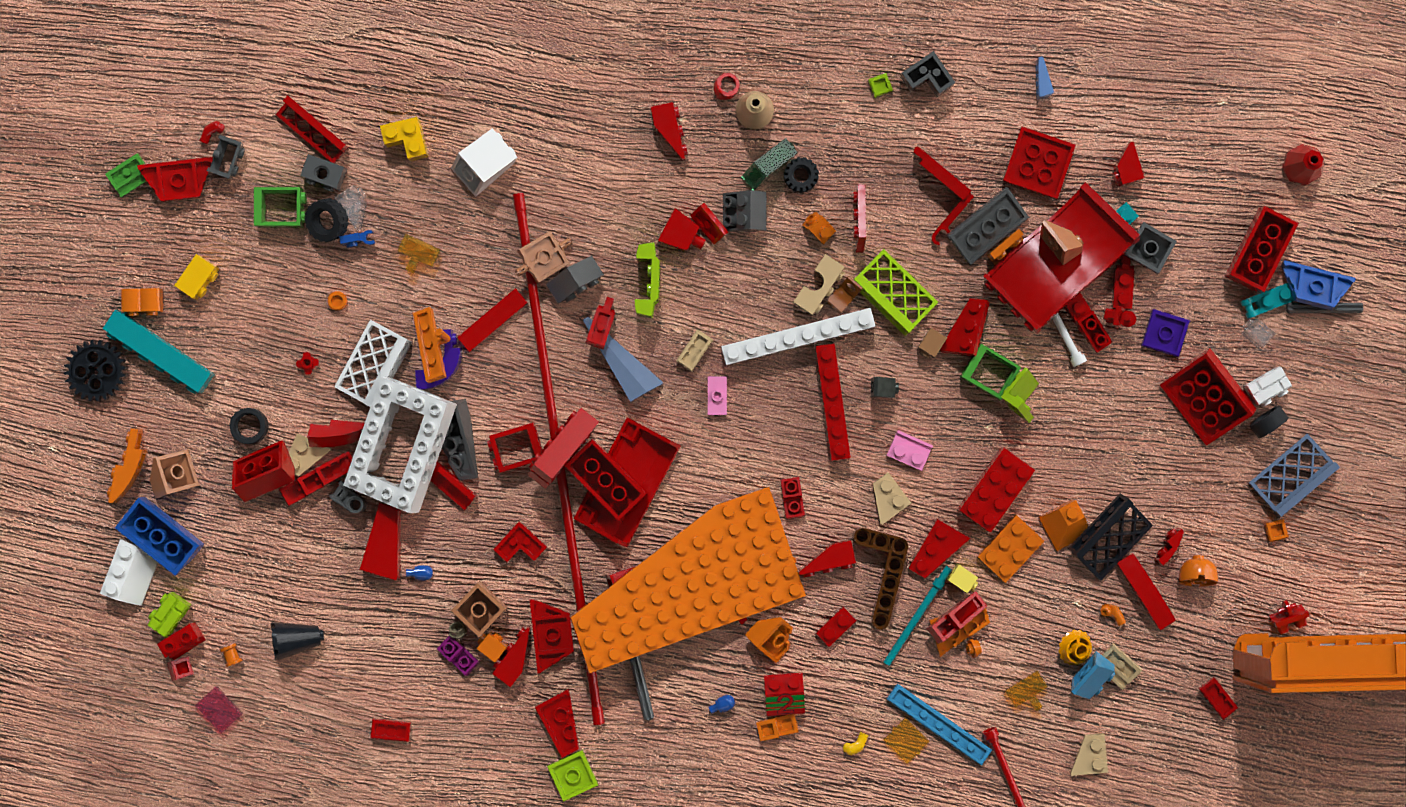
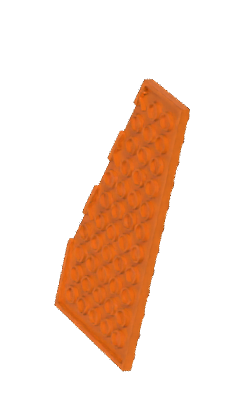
[570,487,806,673]

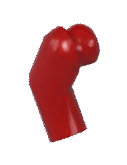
[199,121,225,145]

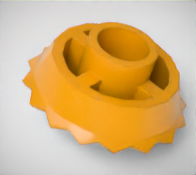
[1058,629,1092,665]

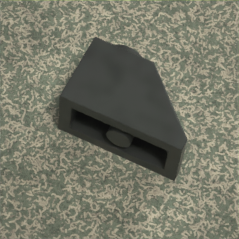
[870,377,899,398]

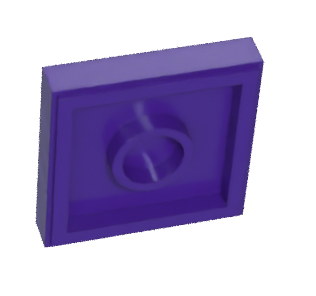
[1141,309,1190,357]

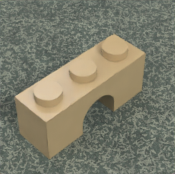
[793,254,845,316]

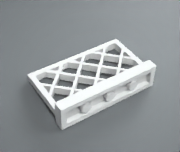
[334,320,412,407]

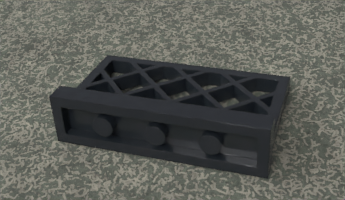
[1068,493,1153,581]

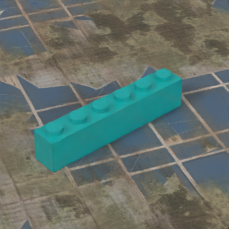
[102,310,215,394]

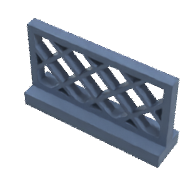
[1248,433,1340,519]

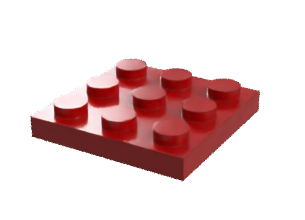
[1002,126,1076,200]

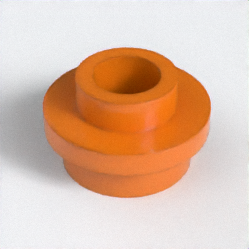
[965,639,982,658]

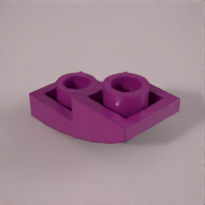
[437,636,480,676]

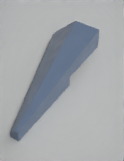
[583,317,663,402]

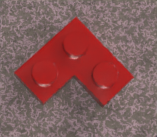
[493,521,548,562]

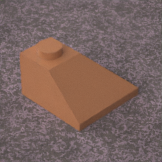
[1040,220,1083,265]
[150,449,200,499]

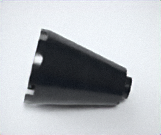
[270,622,324,661]

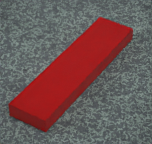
[457,288,528,352]

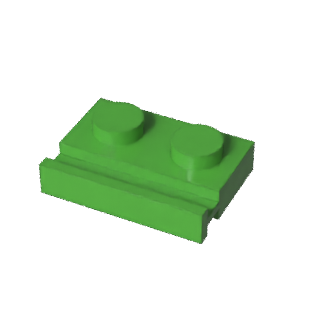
[105,153,147,197]

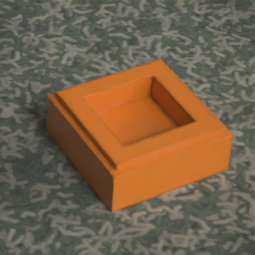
[1264,519,1289,542]

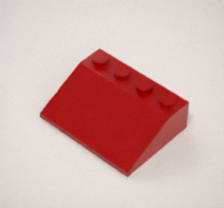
[1160,348,1257,446]

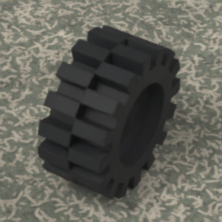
[784,157,819,193]

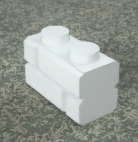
[1243,366,1292,407]

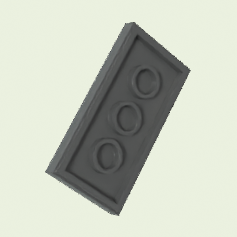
[946,187,1029,265]

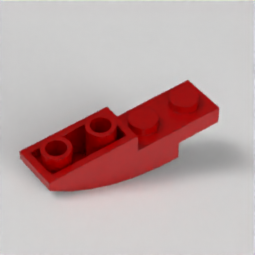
[1064,293,1112,353]

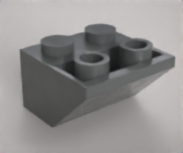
[723,190,767,232]

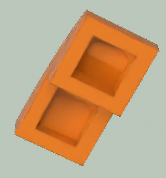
[756,714,799,741]

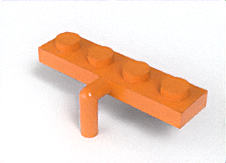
[413,307,451,383]

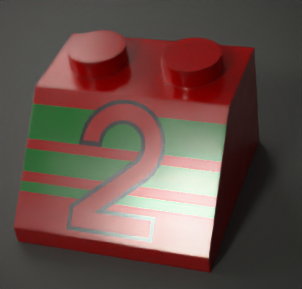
[764,673,805,716]

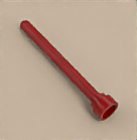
[982,727,1026,807]

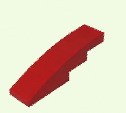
[279,450,353,507]
[1117,553,1176,631]

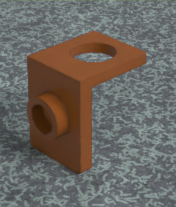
[826,276,863,314]

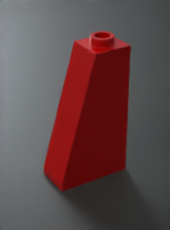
[359,502,401,580]

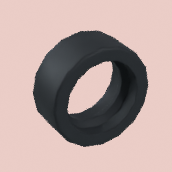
[1250,405,1289,438]
[229,408,269,444]

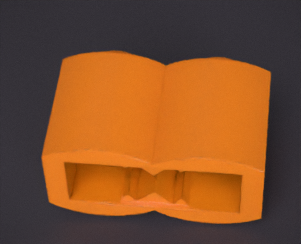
[121,288,163,316]

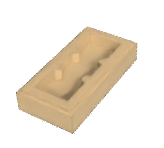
[676,329,713,371]

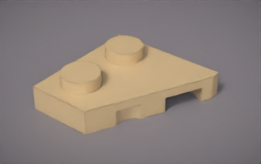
[289,434,332,476]
[873,472,911,525]
[1070,733,1108,776]

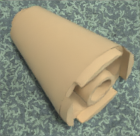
[736,91,774,130]

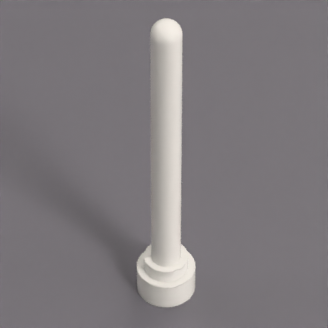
[1052,313,1087,368]

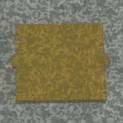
[883,717,930,764]

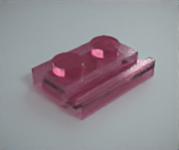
[195,686,243,734]

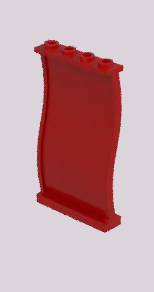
[983,182,1140,334]

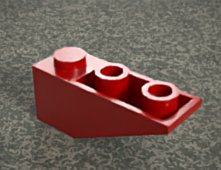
[651,102,688,161]
[798,540,856,578]
[492,626,531,687]

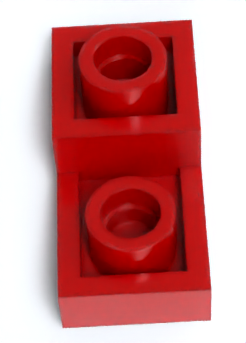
[780,477,805,520]
[1154,528,1184,566]

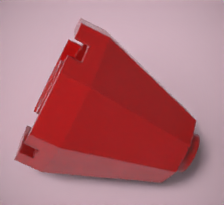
[1282,144,1325,186]

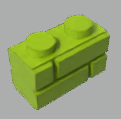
[147,592,191,638]

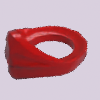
[713,73,740,100]

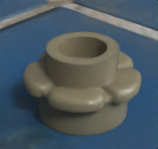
[449,621,467,639]

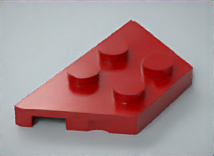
[137,157,213,202]
[530,599,574,673]

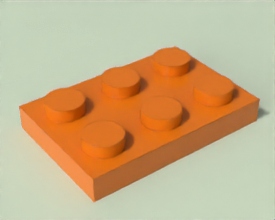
[977,515,1044,583]

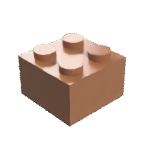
[451,581,508,637]

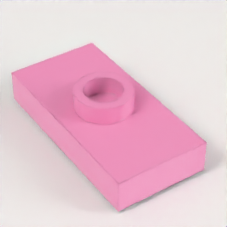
[708,377,727,415]

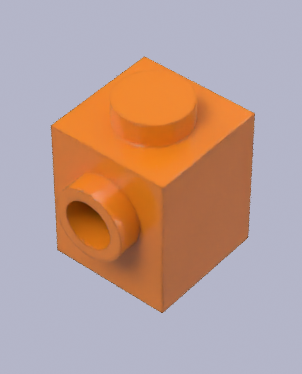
[477,632,508,662]

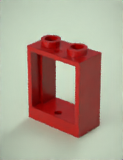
[487,422,543,473]

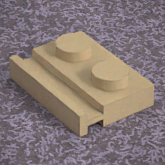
[1102,643,1142,690]

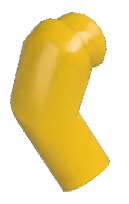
[842,732,869,756]

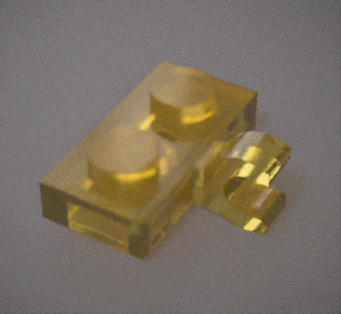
[397,234,441,274]
[1005,670,1048,711]

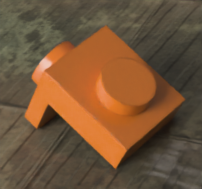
[802,212,836,245]

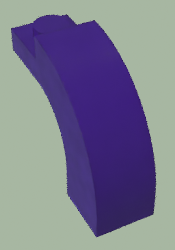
[415,329,462,390]

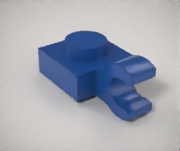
[339,230,375,248]

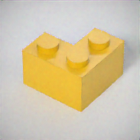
[380,117,429,161]

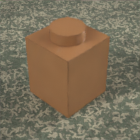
[917,328,947,359]

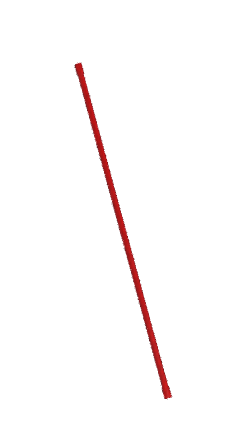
[513,193,605,725]

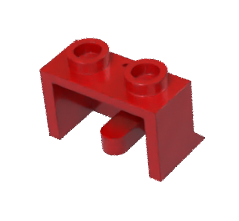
[157,622,206,660]

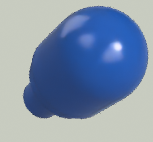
[406,565,433,581]
[709,695,735,714]

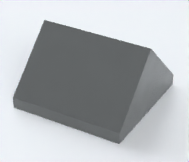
[1125,222,1177,274]

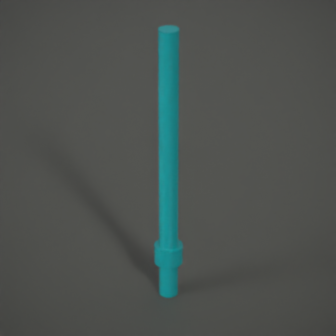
[883,566,952,666]

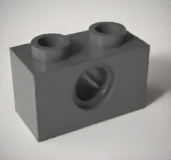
[300,154,347,192]

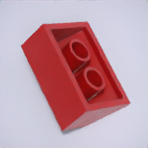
[232,440,295,502]

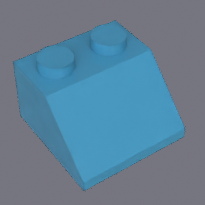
[1071,651,1115,699]

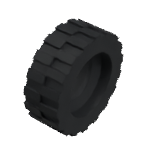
[305,198,349,243]

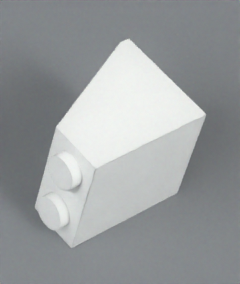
[451,128,517,197]

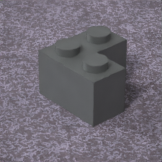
[900,51,955,97]
[546,256,604,304]

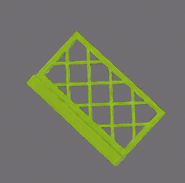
[854,249,938,336]

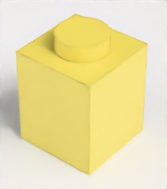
[946,564,978,593]

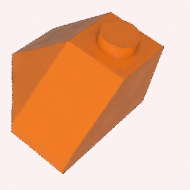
[745,617,793,663]

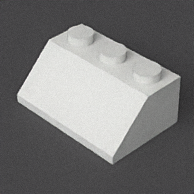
[100,538,158,606]

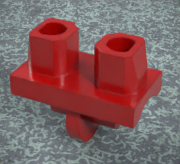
[1103,306,1137,329]
[1269,600,1310,634]

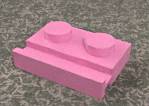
[886,430,933,471]

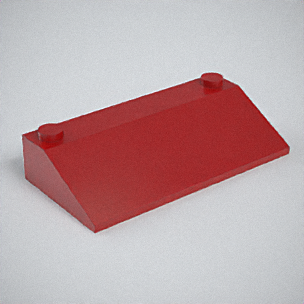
[573,417,681,547]

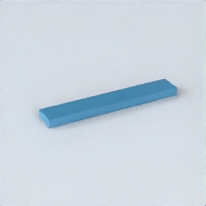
[886,683,992,766]

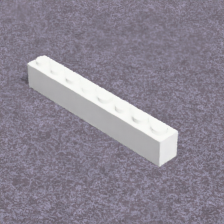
[721,308,875,366]

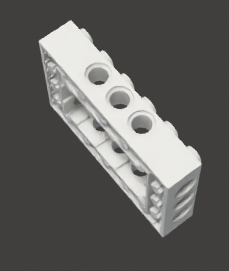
[343,377,457,513]

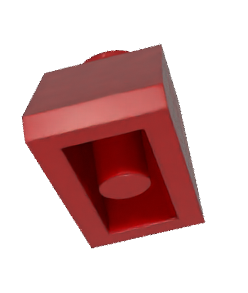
[1112,141,1145,187]

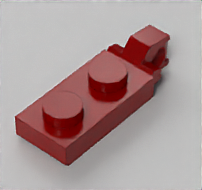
[1112,255,1135,309]
[585,297,615,349]

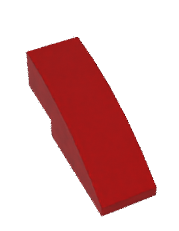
[307,419,365,448]
[926,591,987,644]

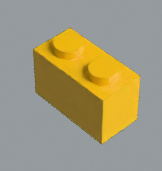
[174,254,219,300]

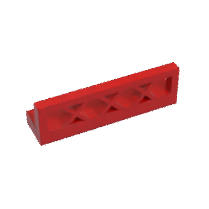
[275,95,349,164]
[407,458,478,510]

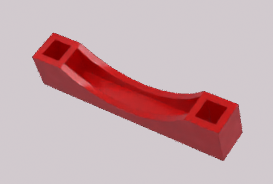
[815,343,851,461]

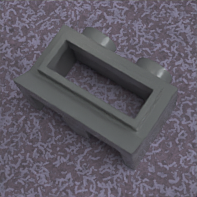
[207,135,245,180]

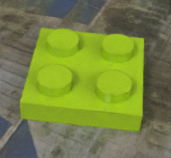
[547,749,599,802]

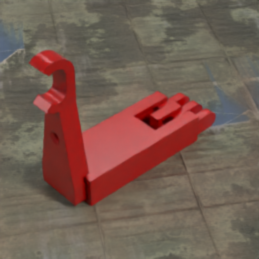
[914,147,974,245]

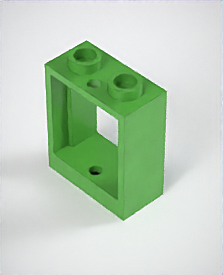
[254,187,307,228]
[960,344,1021,401]

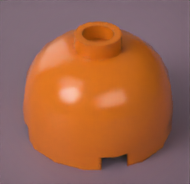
[1179,555,1218,587]

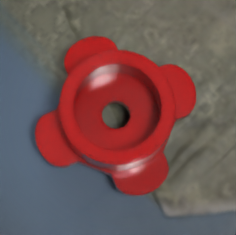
[296,352,319,375]

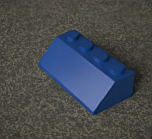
[115,497,204,576]

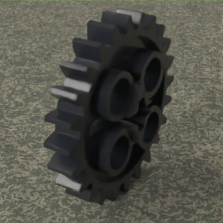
[64,340,128,402]

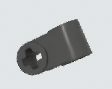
[329,480,367,513]

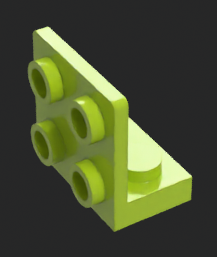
[1001,368,1039,423]

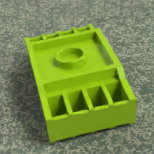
[635,242,660,318]

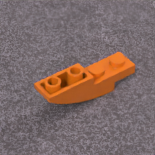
[107,428,147,503]

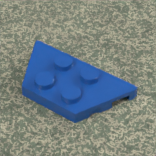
[1281,260,1356,310]

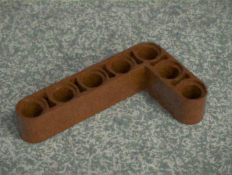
[853,527,908,630]

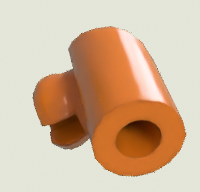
[1100,604,1126,626]

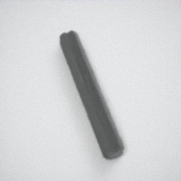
[1286,303,1363,313]
[629,656,654,720]

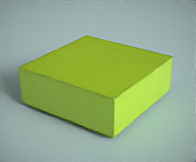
[868,73,893,98]

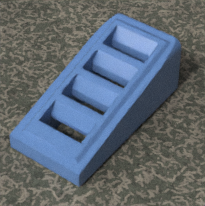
[1036,56,1054,100]

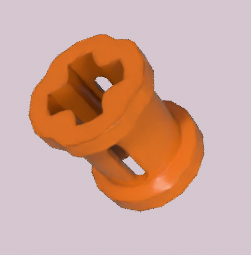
[219,643,243,667]

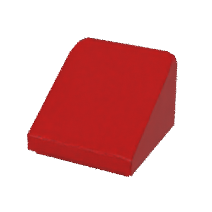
[167,656,194,681]

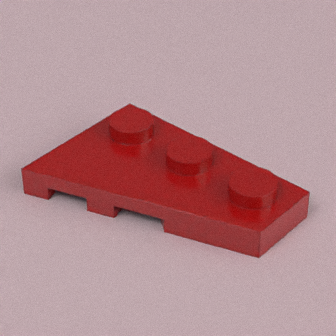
[535,688,579,758]

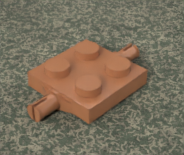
[515,231,573,283]

